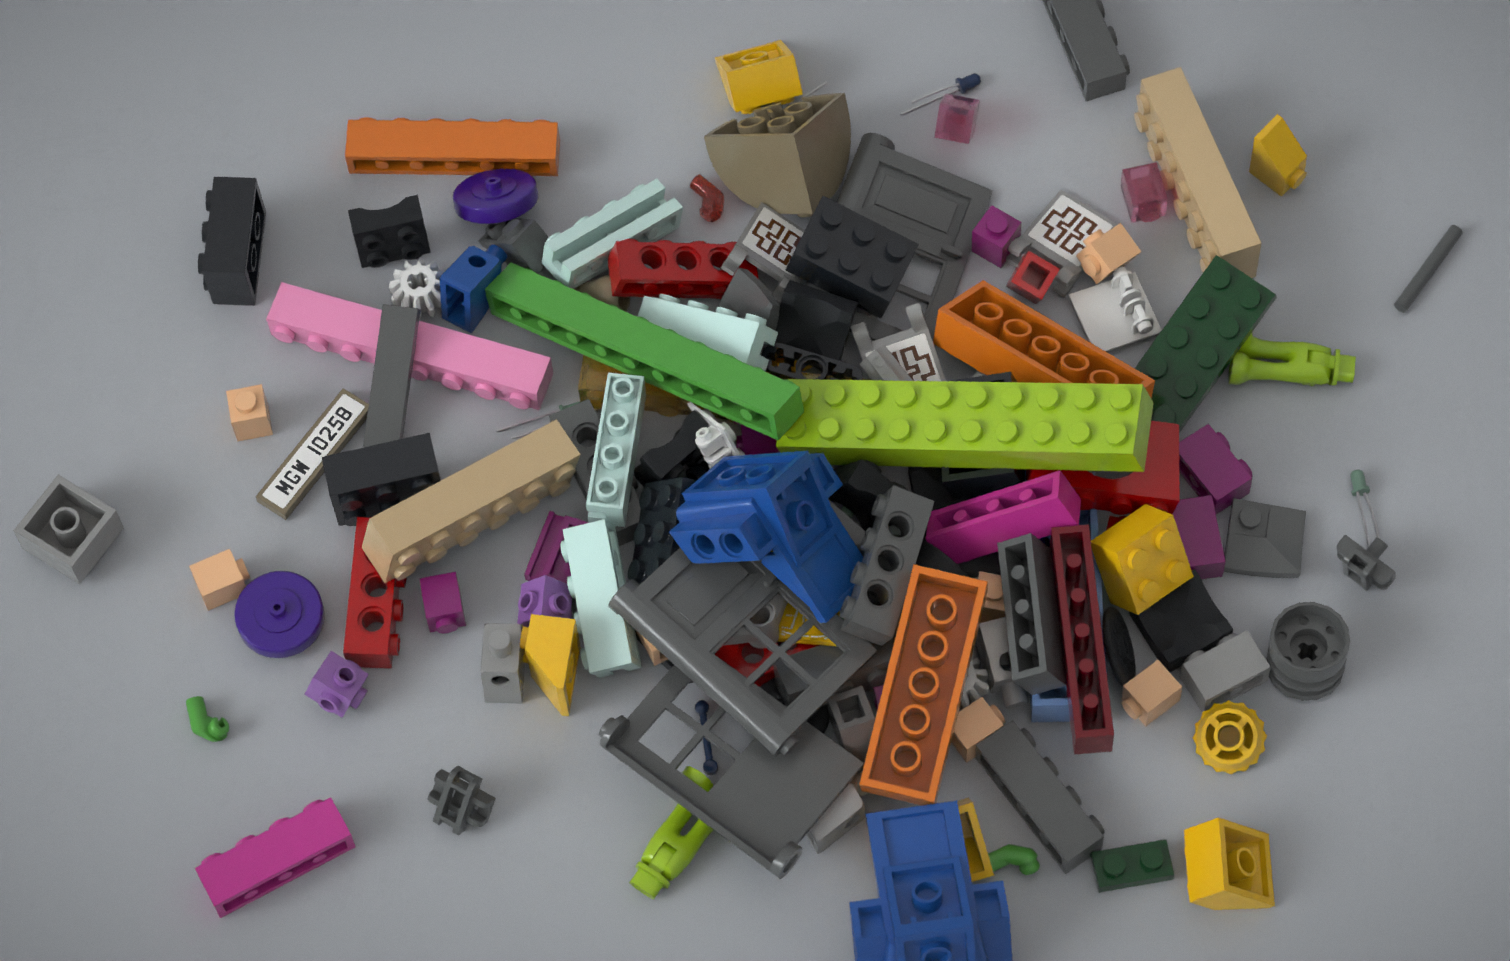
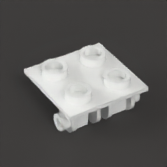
[1069,267,1162,352]
[687,402,745,469]

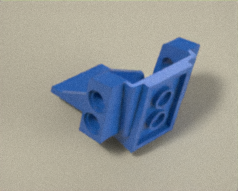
[669,451,863,623]
[849,801,1012,961]

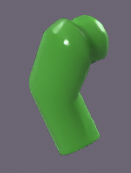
[186,696,229,742]
[988,844,1040,875]

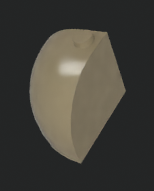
[704,93,851,218]

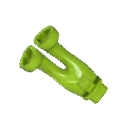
[1228,333,1356,386]
[629,766,713,900]

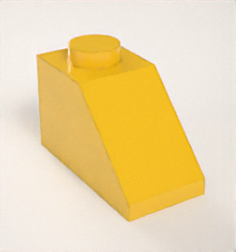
[1249,114,1307,197]

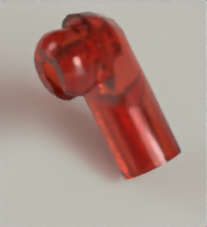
[690,174,724,222]

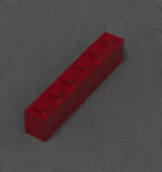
[1050,524,1114,755]

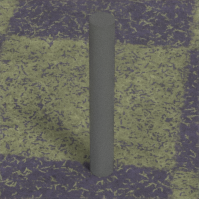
[1394,225,1463,313]

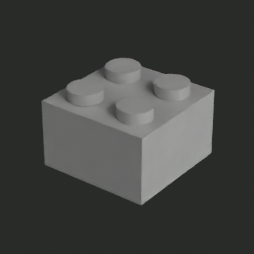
[13,474,124,584]

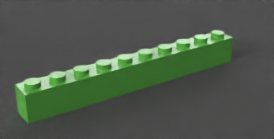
[485,262,804,441]

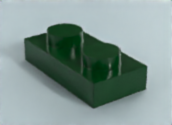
[1091,839,1174,893]

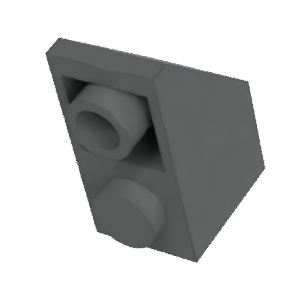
[478,218,549,274]
[827,686,875,773]

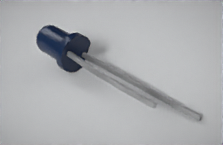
[901,73,981,115]

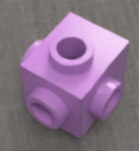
[517,575,572,627]
[304,651,369,718]

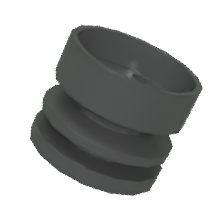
[1266,602,1350,701]

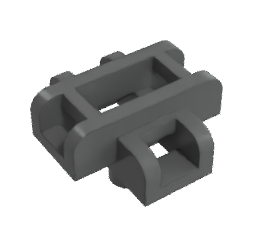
[1337,534,1396,591]
[428,766,496,836]

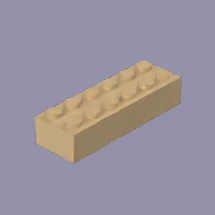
[1134,67,1262,278]
[362,419,581,583]

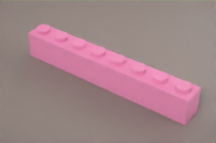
[266,282,554,410]

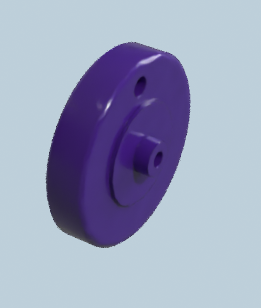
[452,168,538,224]
[234,571,325,658]

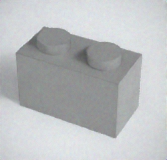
[1180,630,1271,712]

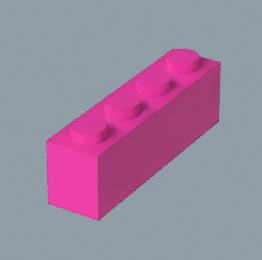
[926,471,1081,564]
[195,797,356,918]

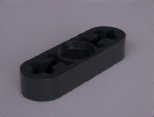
[761,343,863,380]

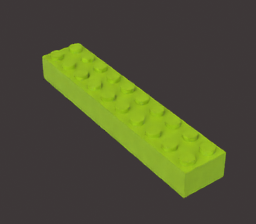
[776,379,1153,472]

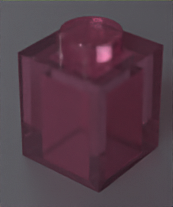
[934,94,980,144]
[1120,162,1168,223]

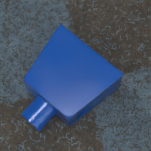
[440,245,507,334]

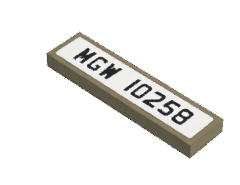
[255,388,369,520]

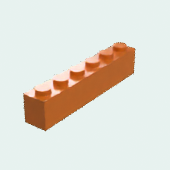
[345,117,560,176]

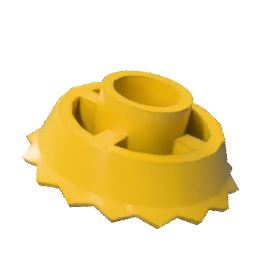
[1192,700,1267,774]

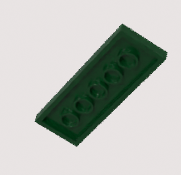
[1135,255,1277,433]

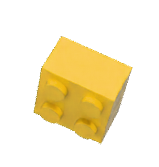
[1091,504,1194,615]

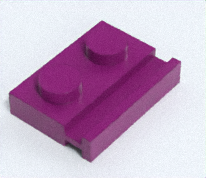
[524,511,589,584]

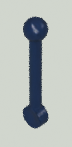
[695,700,718,776]

